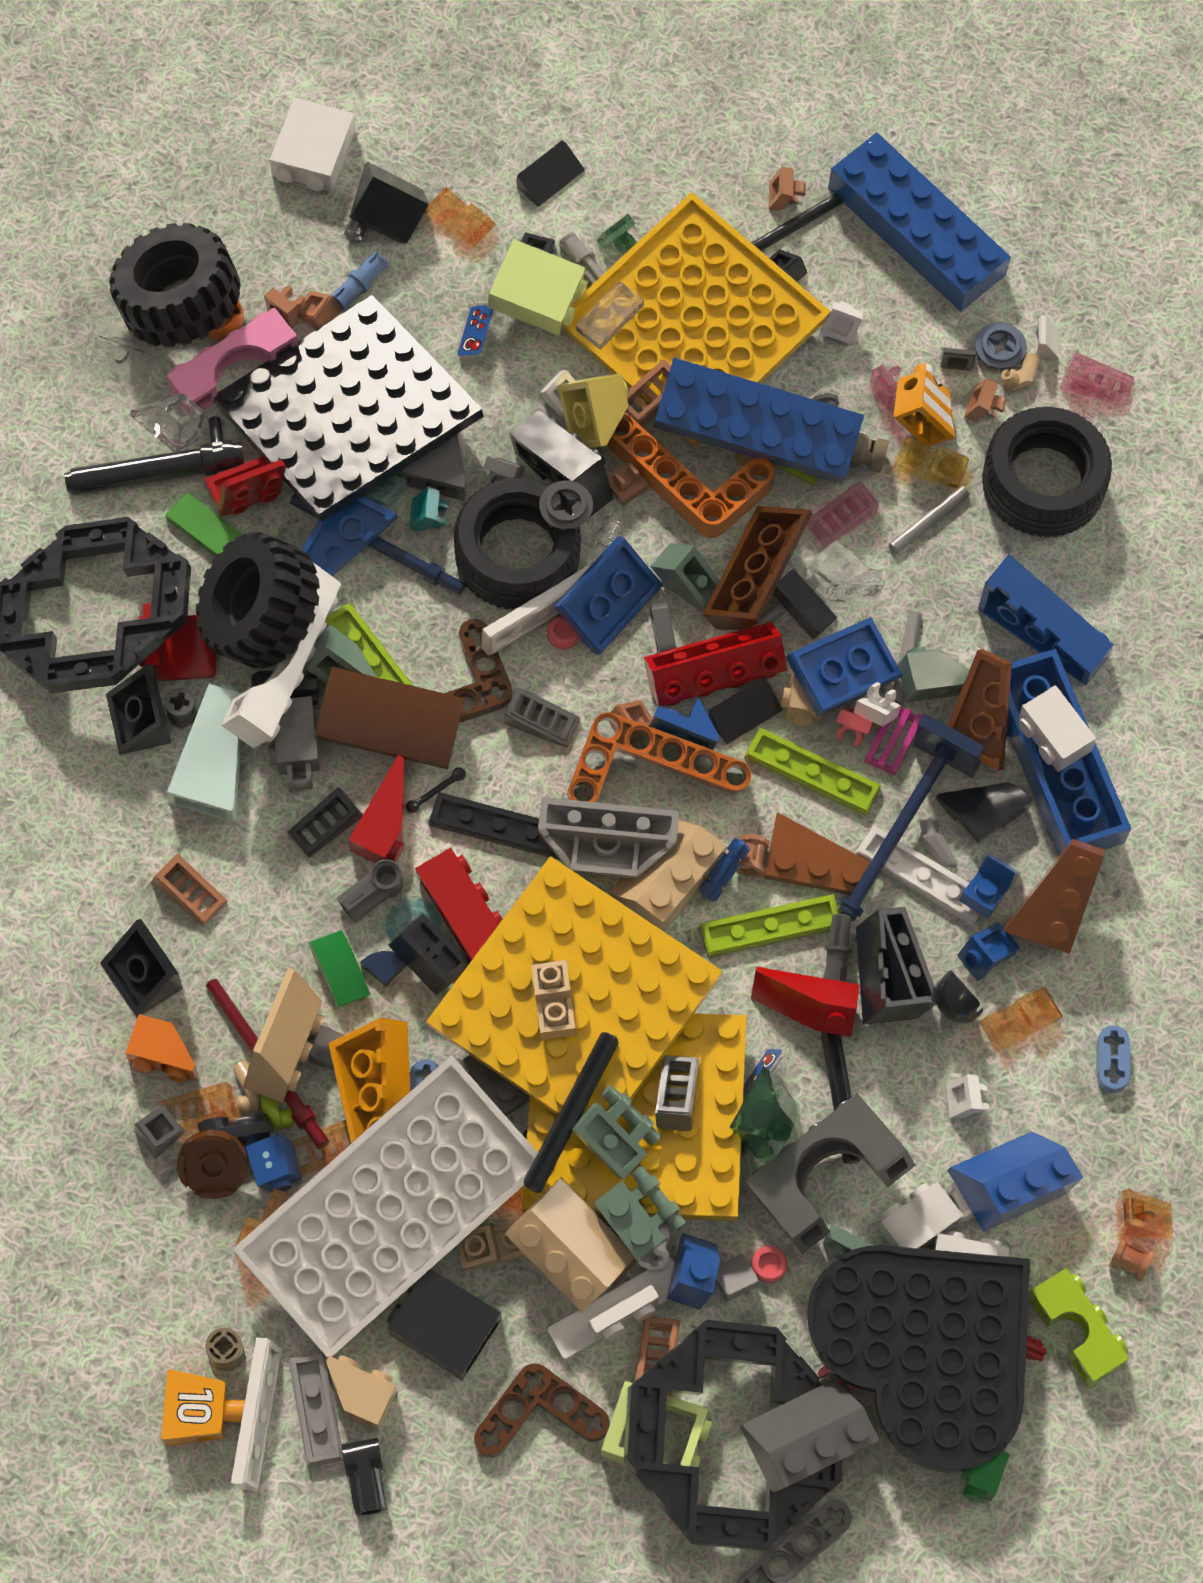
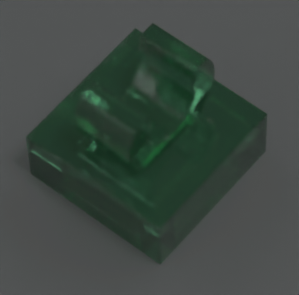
[597,214,637,255]

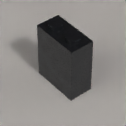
[387,1269,502,1381]

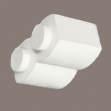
[878,1182,964,1249]

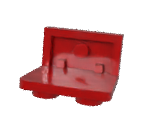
[204,457,286,517]
[137,603,217,681]

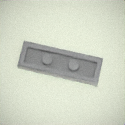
[288,1352,343,1468]

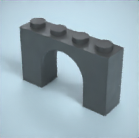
[745,1093,916,1254]

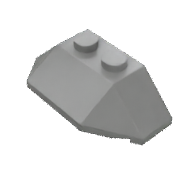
[538,797,679,879]

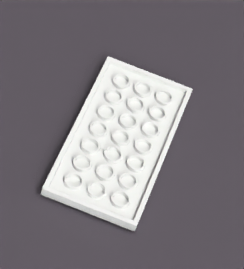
[232,1055,538,1358]

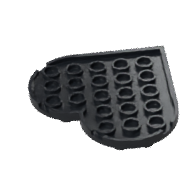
[807,1245,1030,1473]

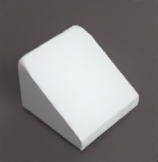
[1035,315,1060,359]

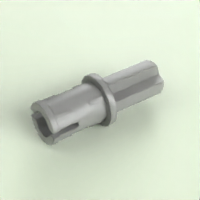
[559,232,605,285]

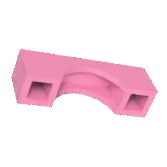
[167,308,298,417]

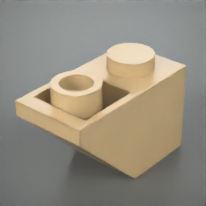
[326,1355,397,1432]

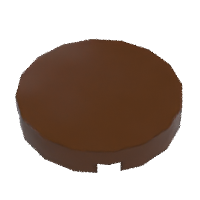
[176,1130,249,1199]

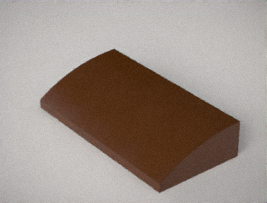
[703,506,813,630]
[315,667,465,770]

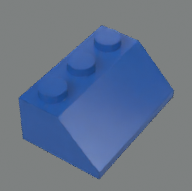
[947,1132,1084,1232]

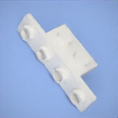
[547,1258,674,1360]

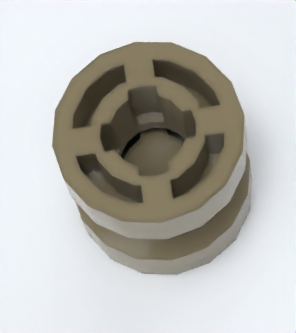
[850,432,889,472]
[205,1327,244,1371]

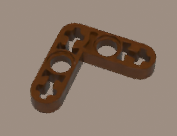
[445,619,512,723]
[474,1363,610,1457]

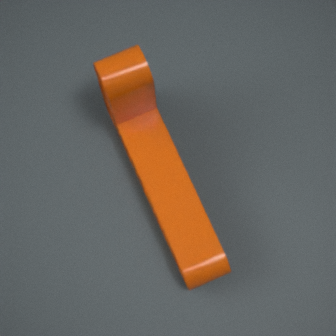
[607,413,774,538]
[567,712,752,802]

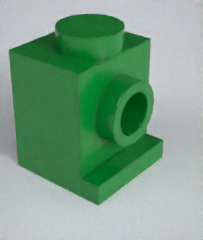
[961,1451,1010,1503]

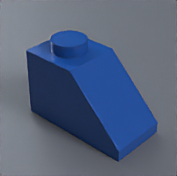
[666,1233,720,1310]

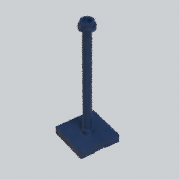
[837,713,985,921]

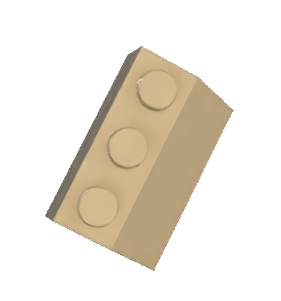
[608,820,727,932]
[243,967,324,1103]
[505,1177,635,1313]

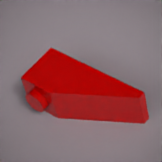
[349,755,405,863]
[751,966,860,1037]

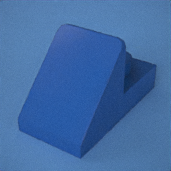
[649,698,719,750]
[959,855,1021,919]

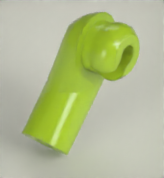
[260,1095,295,1131]

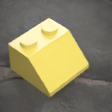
[558,373,628,448]

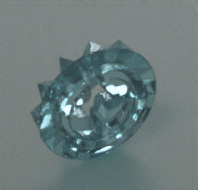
[386,898,441,941]

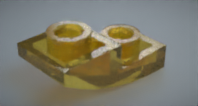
[892,436,969,488]

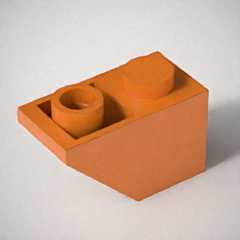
[126,1014,198,1083]

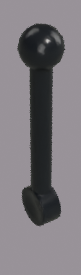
[406,767,466,813]

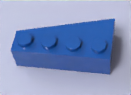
[978,554,1114,686]

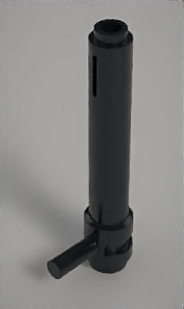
[64,416,244,494]

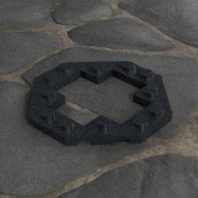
[0,517,191,694]
[624,1320,842,1551]

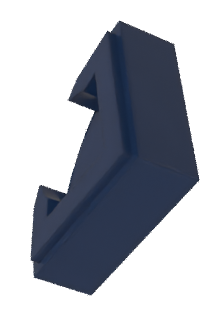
[360,951,407,987]

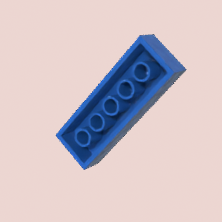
[828,132,1011,312]
[653,357,864,484]
[1007,649,1131,856]

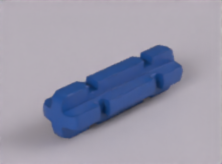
[700,838,750,902]

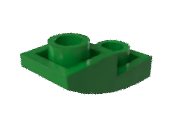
[308,930,370,1007]

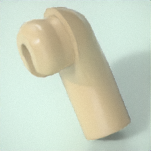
[1001,353,1041,391]
[233,1061,261,1115]

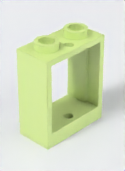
[601,1381,712,1467]

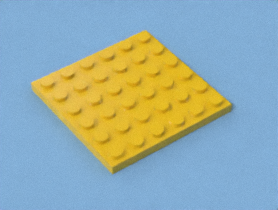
[563,192,831,447]
[426,856,723,1121]
[522,1013,747,1221]

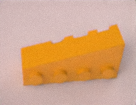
[328,1018,410,1143]

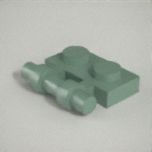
[571,1085,661,1180]
[594,1166,687,1262]

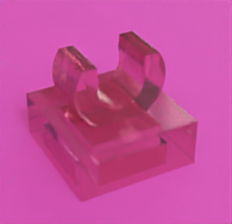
[869,364,901,409]

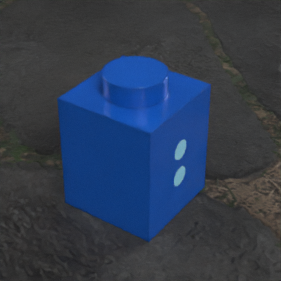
[246,1134,302,1194]

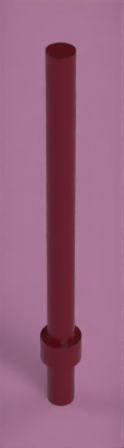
[206,979,330,1149]

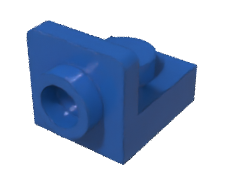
[957,922,1020,981]

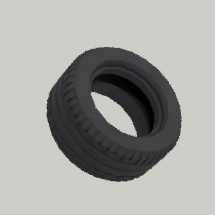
[982,406,1112,537]
[454,478,581,610]

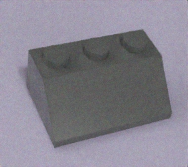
[740,1379,880,1494]

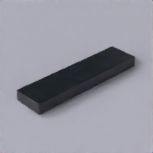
[428,792,559,860]

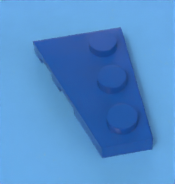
[301,496,399,577]

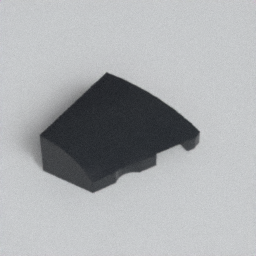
[935,782,1032,843]

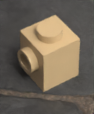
[780,672,822,727]

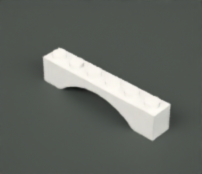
[221,563,341,749]

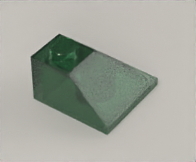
[730,1067,798,1164]

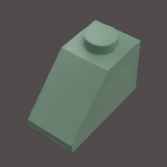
[650,543,720,612]
[305,625,377,683]
[898,647,969,703]

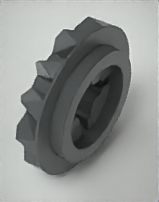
[539,481,593,532]

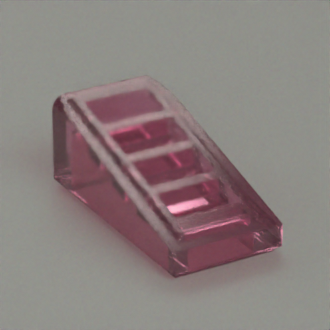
[1060,352,1134,406]
[807,481,879,548]

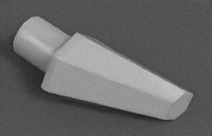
[918,819,958,867]

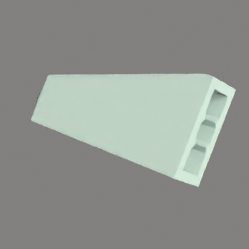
[167,684,241,823]

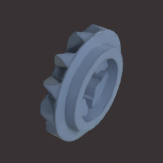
[974,322,1027,371]

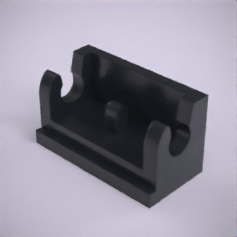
[388,913,470,995]

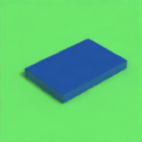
[554,537,663,655]
[785,617,903,717]

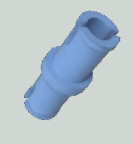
[331,252,388,311]

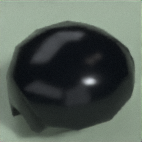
[935,970,983,1024]

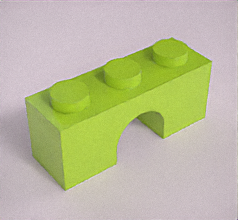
[1029,1267,1129,1388]

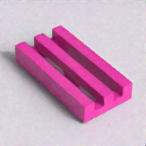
[864,708,923,776]

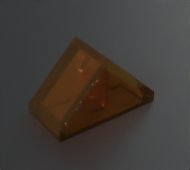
[1116,1189,1173,1239]

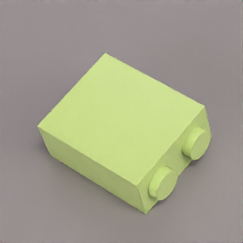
[487,239,588,336]

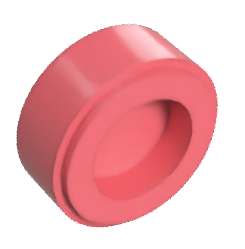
[547,616,580,650]
[751,1246,788,1283]

